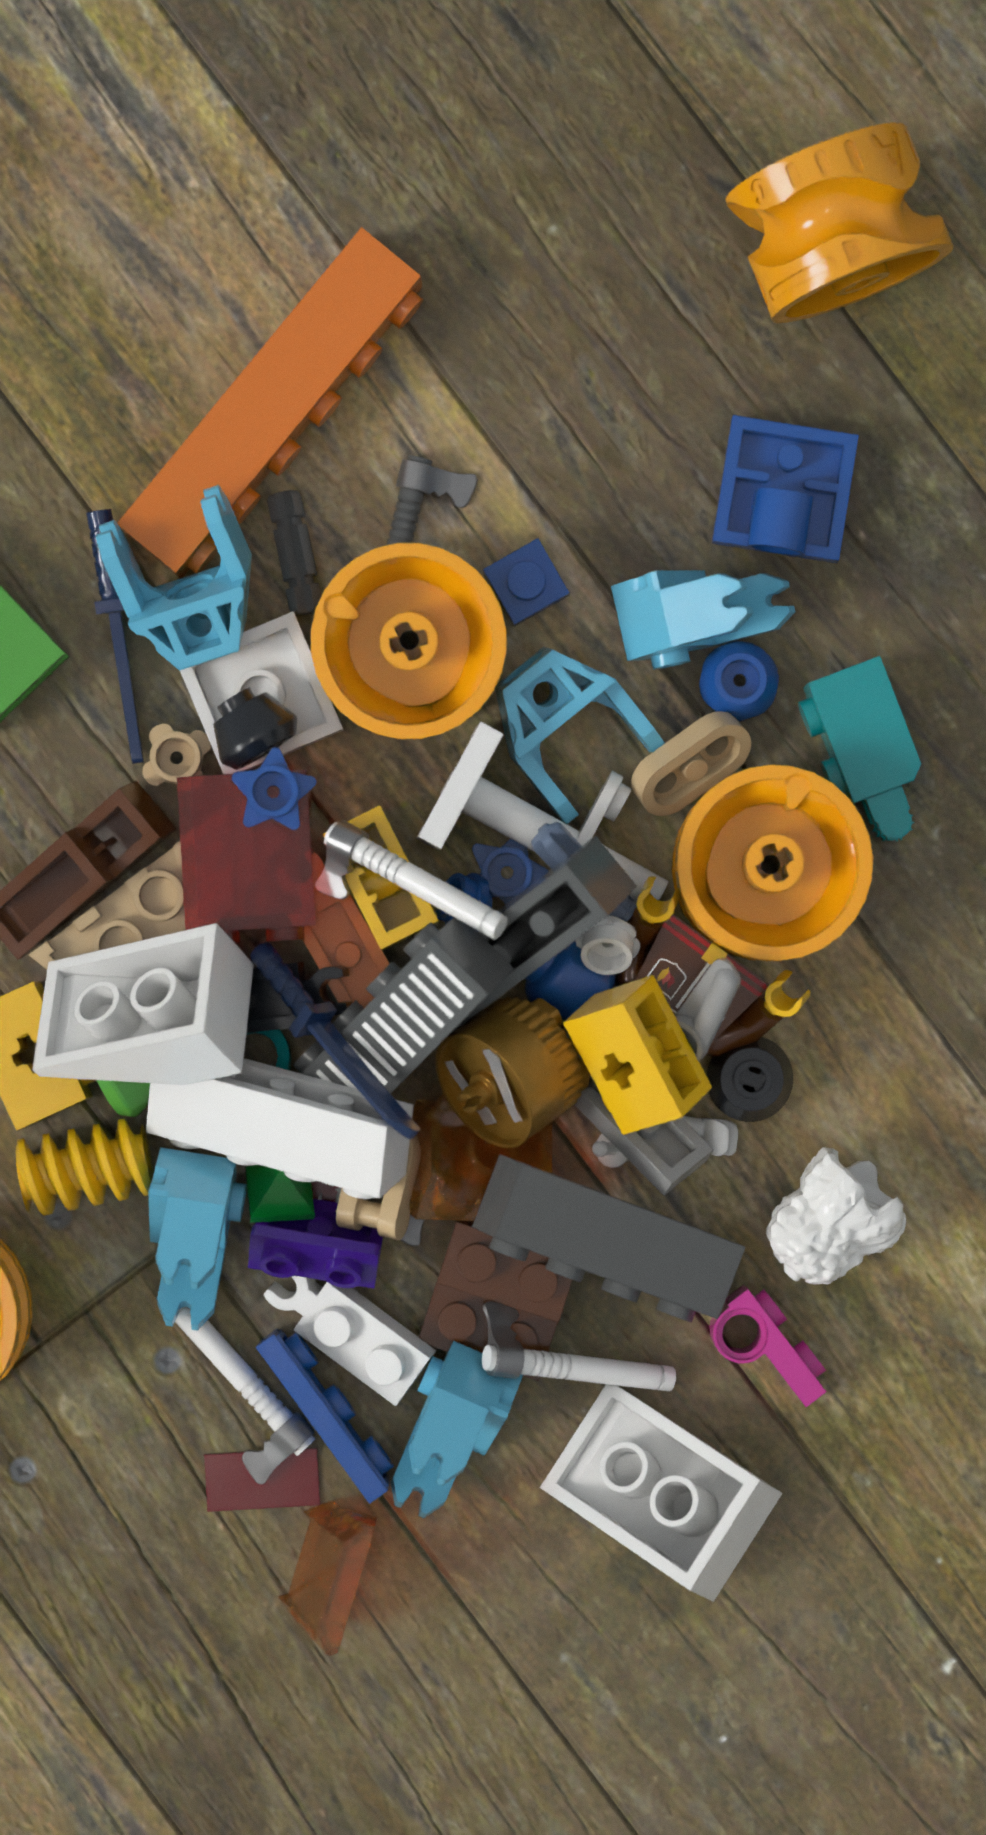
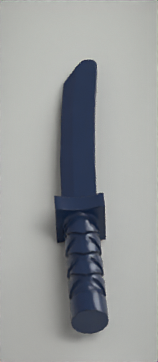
[86,509,144,764]
[250,942,420,1139]

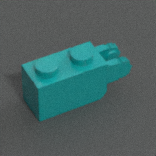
[798,656,921,842]

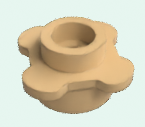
[142,724,211,792]

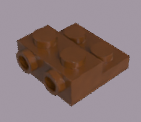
[419,1212,572,1381]

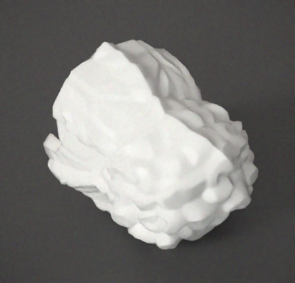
[766,1147,906,1285]

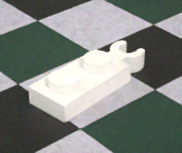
[264,1276,436,1406]

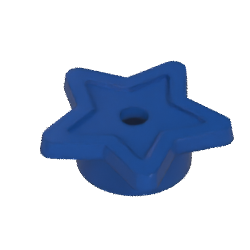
[231,747,316,830]
[472,838,549,905]

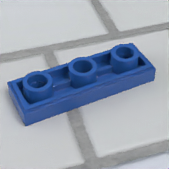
[256,1328,394,1504]

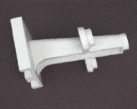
[416,722,668,907]

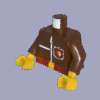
[615,876,811,1057]

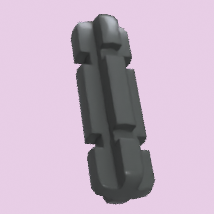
[267,490,322,616]

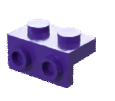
[248,1199,384,1289]

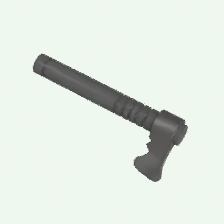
[386,455,478,546]

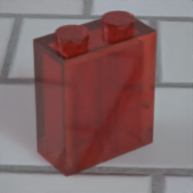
[177,770,319,944]

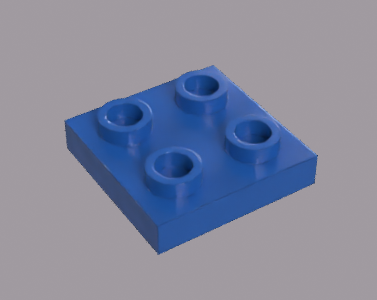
[711,415,859,564]

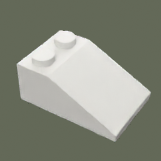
[33,923,254,1085]
[540,1384,782,1602]

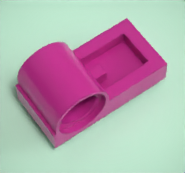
[709,1284,826,1407]

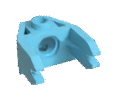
[96,485,252,671]
[611,570,795,670]
[495,647,665,824]
[148,1147,247,1331]
[391,1341,523,1518]

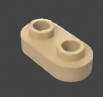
[631,711,751,816]

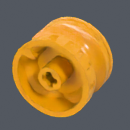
[725,122,953,323]
[311,543,506,739]
[671,765,873,962]

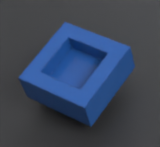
[483,538,570,627]

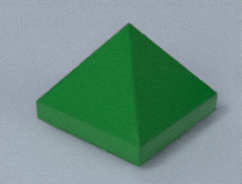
[245,1164,315,1223]

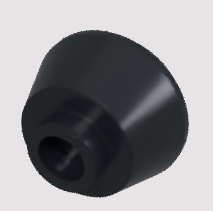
[213,688,297,770]
[706,1037,793,1122]

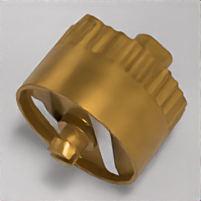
[435,997,590,1148]

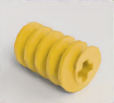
[15,1118,154,1216]

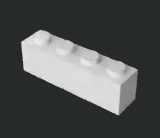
[146,1058,414,1199]

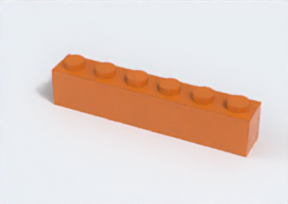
[117,227,423,579]

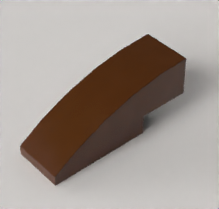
[0,780,177,960]

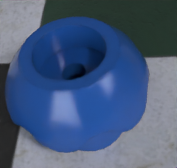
[699,641,779,721]

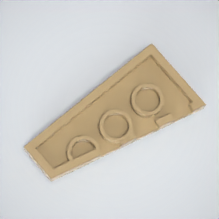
[29,796,290,970]

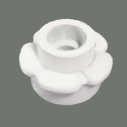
[576,916,640,975]

